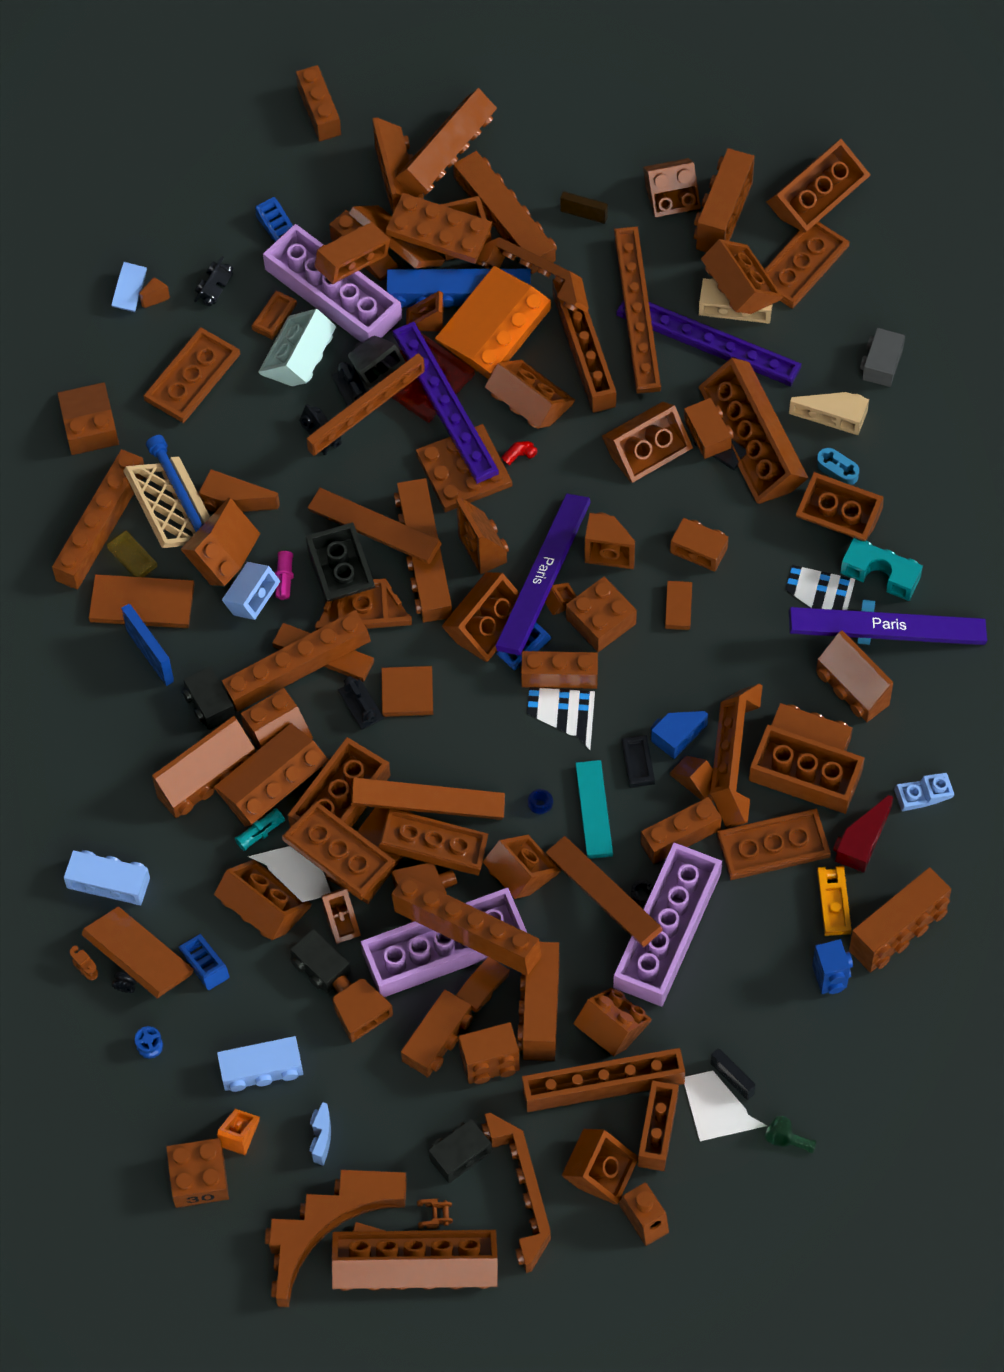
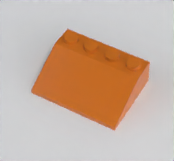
[435,266,551,380]

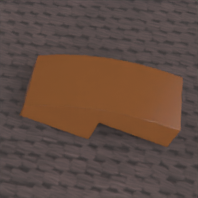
[456,957,510,1013]

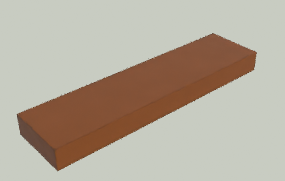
[272,623,374,682]

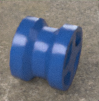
[135,1026,163,1059]

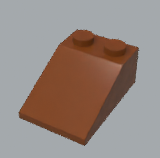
[58,382,119,455]
[456,497,509,574]
[180,498,260,586]

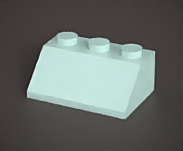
[258,309,337,386]

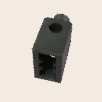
[348,336,406,389]

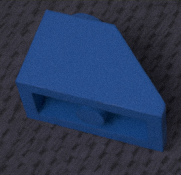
[651,711,708,759]

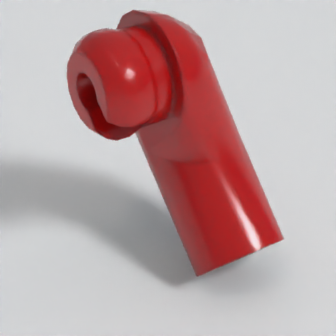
[501,441,537,466]

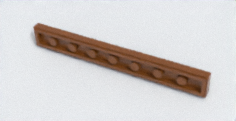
[614,226,661,394]

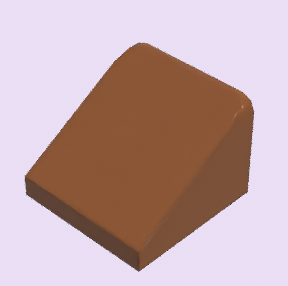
[139,277,170,308]
[545,583,577,615]

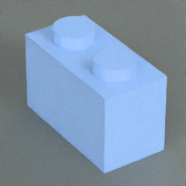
[222,562,281,620]

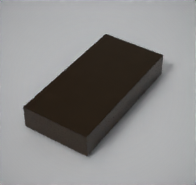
[560,192,608,224]

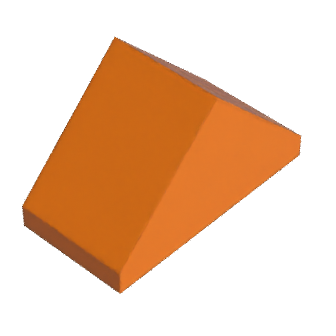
[217,1109,260,1155]

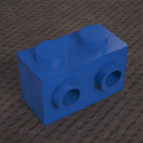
[812,939,853,994]

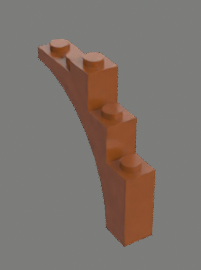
[265,1170,407,1307]

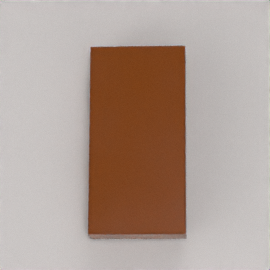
[252,290,297,340]
[665,581,692,630]

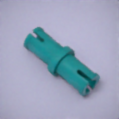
[234,808,285,851]

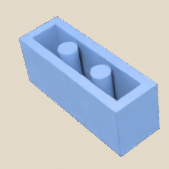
[64,850,150,906]
[217,1036,303,1092]

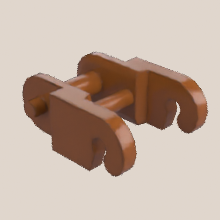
[70,946,98,980]
[417,1199,453,1229]

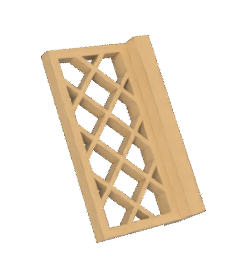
[124,457,210,548]

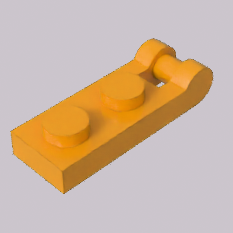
[817,866,852,936]

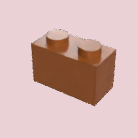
[684,398,734,459]
[670,518,729,572]

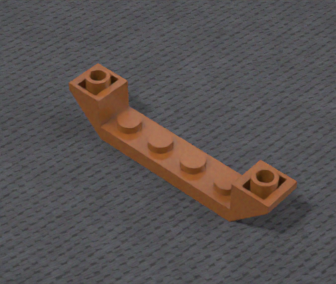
[476,237,589,313]
[710,683,763,828]
[481,1113,551,1273]

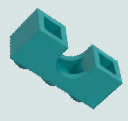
[840,538,923,601]

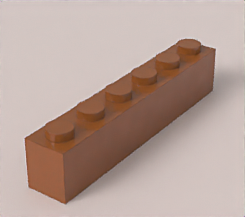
[395,88,497,197]
[453,151,557,274]
[552,279,616,413]
[52,449,144,590]
[394,478,452,623]
[222,610,371,712]
[391,875,542,976]
[522,1048,685,1112]

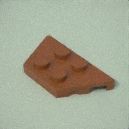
[315,578,412,630]

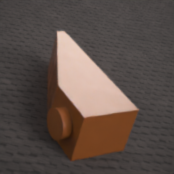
[329,210,397,281]
[199,469,280,512]

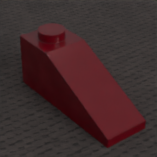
[833,795,893,872]

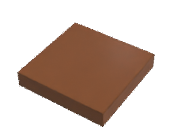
[382,666,433,717]

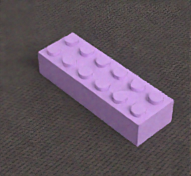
[263,224,402,342]
[613,843,722,1007]
[361,888,527,997]

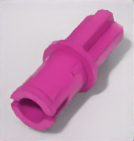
[275,551,294,600]

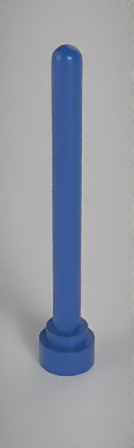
[146,435,203,532]

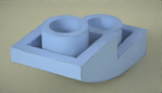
[112,262,147,312]
[894,773,954,811]
[310,1102,331,1166]

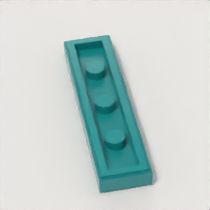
[576,760,613,859]

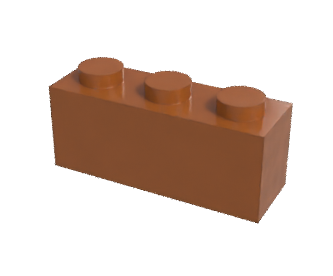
[296,65,341,142]
[314,222,390,284]
[521,651,598,689]
[771,703,853,751]
[641,797,722,865]
[401,989,473,1078]
[638,1080,679,1171]

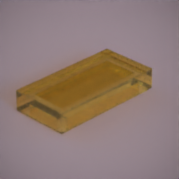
[107,531,158,577]

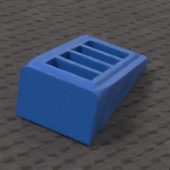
[255,197,293,242]
[497,623,552,671]
[178,934,229,990]

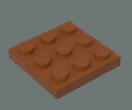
[416,424,512,512]

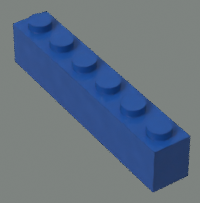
[387,269,531,308]

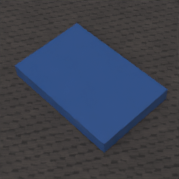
[121,604,174,686]

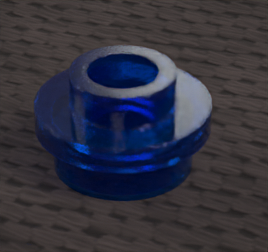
[528,789,553,814]

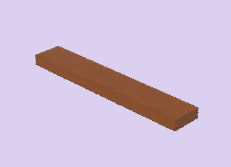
[306,353,425,456]
[308,488,442,564]
[351,778,505,820]
[546,836,663,948]

